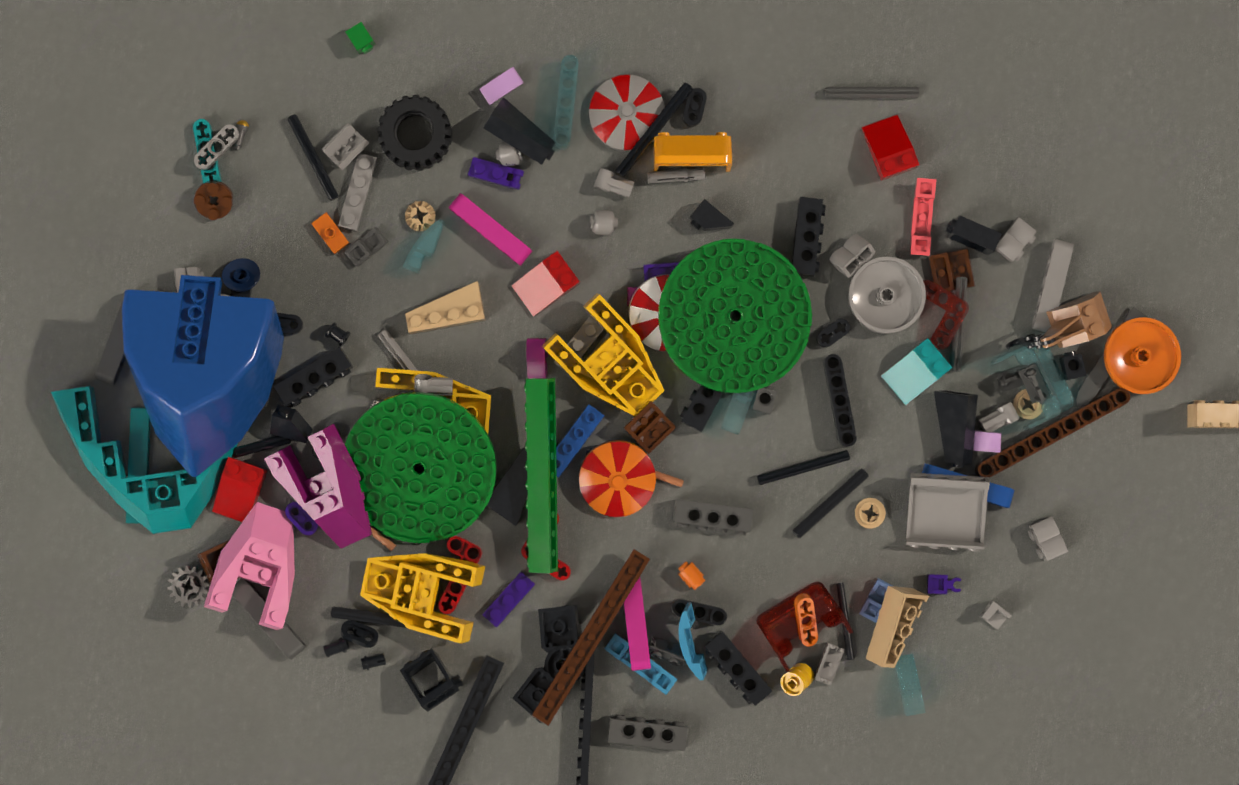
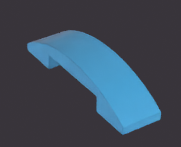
[679,602,708,680]
[604,633,678,695]

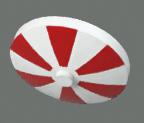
[628,274,670,351]

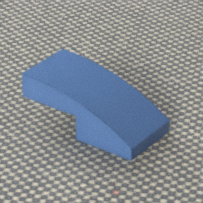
[859,578,893,623]

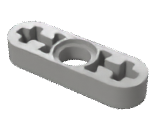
[194,124,239,170]

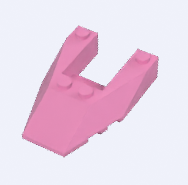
[204,502,295,630]

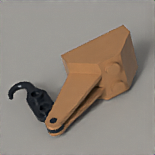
[1006,291,1112,349]

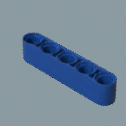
[922,464,1015,508]

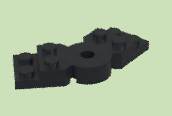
[512,605,585,723]

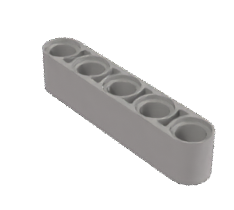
[1032,239,1074,332]

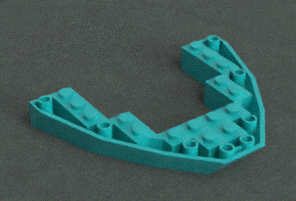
[51,386,238,534]

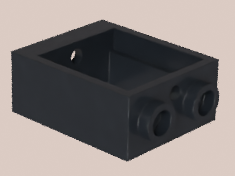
[946,215,1002,255]
[400,648,459,712]

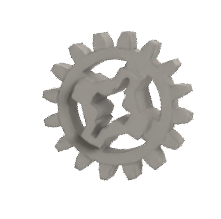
[167,566,211,608]

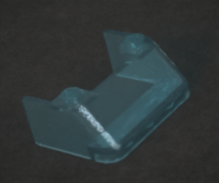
[991,346,1074,430]

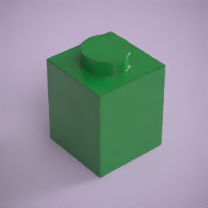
[345,22,376,55]

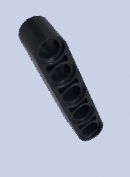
[823,354,857,447]

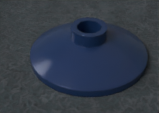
[222,258,260,292]

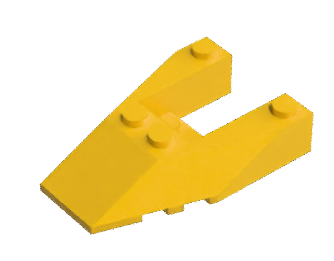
[542,293,664,416]
[375,368,491,434]
[360,553,485,644]

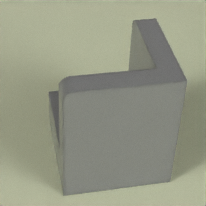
[979,601,1012,629]

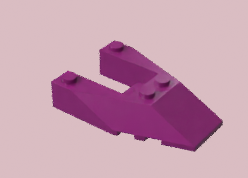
[264,424,372,549]

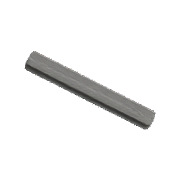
[378,329,418,371]

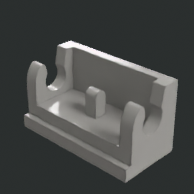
[814,642,845,685]

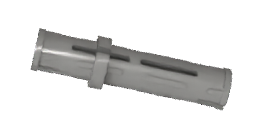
[647,167,705,184]

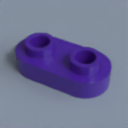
[285,502,318,535]

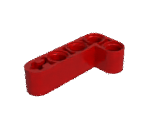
[438,536,483,614]

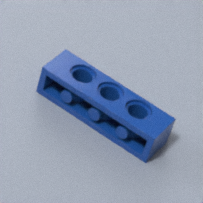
[556,404,605,477]

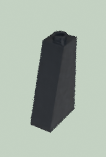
[483,98,556,165]
[934,390,978,468]
[487,447,528,526]

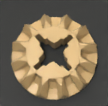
[405,201,436,231]
[1013,389,1044,419]
[855,498,886,529]

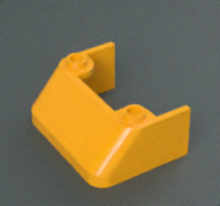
[654,132,732,172]

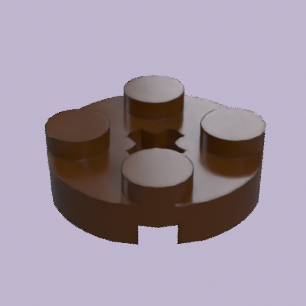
[194,181,233,220]

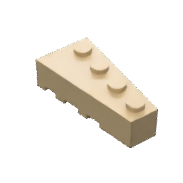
[405,281,486,334]
[1187,400,1239,428]
[866,586,929,668]

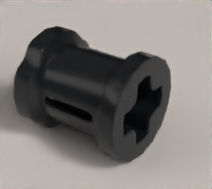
[325,322,351,347]

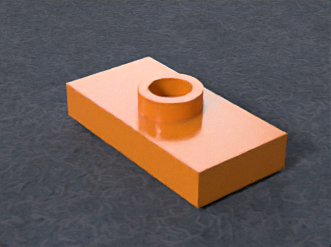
[311,212,350,254]

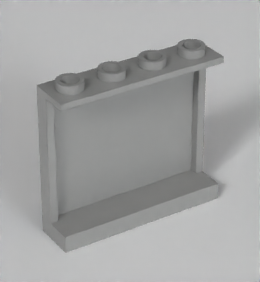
[906,473,990,552]

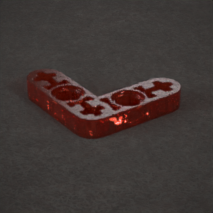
[923,280,969,350]

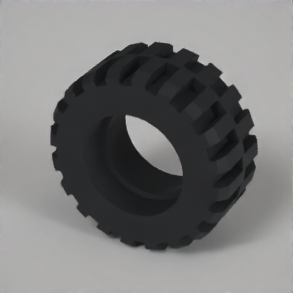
[377,95,452,171]

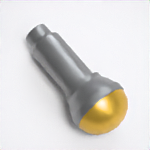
[235,120,249,149]

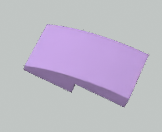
[479,67,524,105]
[973,430,1002,453]

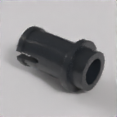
[323,638,350,657]
[361,653,386,671]

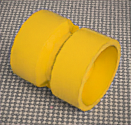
[780,663,814,696]

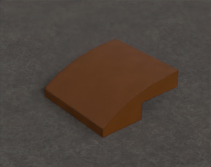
[929,249,975,294]
[623,401,676,454]

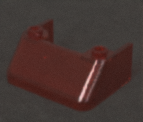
[756,582,853,672]

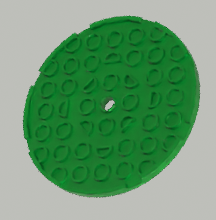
[658,238,812,393]
[345,392,496,543]

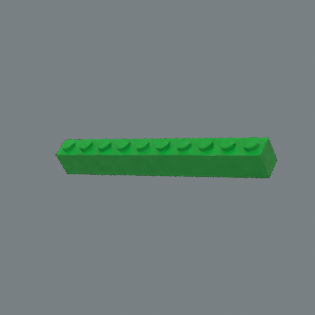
[524,378,558,573]

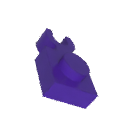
[927,574,961,594]

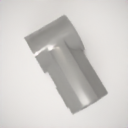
[594,168,635,198]
[414,374,453,395]
[978,402,1020,432]

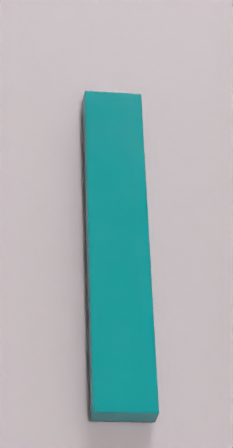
[126,408,151,524]

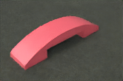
[910,178,936,256]

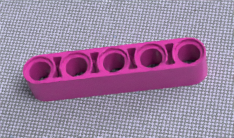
[448,193,533,266]
[624,577,651,671]

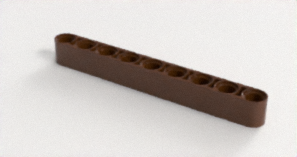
[975,388,1130,478]

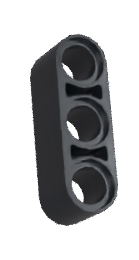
[672,599,727,625]

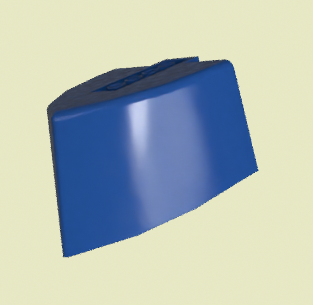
[122,275,284,477]

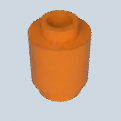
[678,561,705,590]

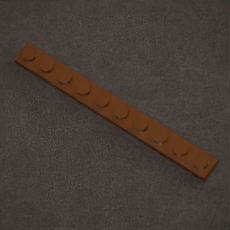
[532,549,650,726]

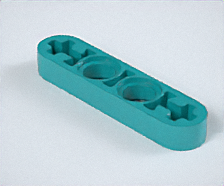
[193,119,222,183]

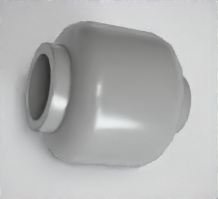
[496,142,525,166]
[590,210,618,235]

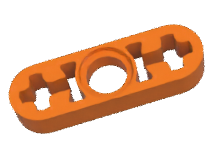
[794,593,818,647]

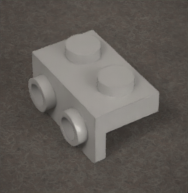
[322,123,369,170]

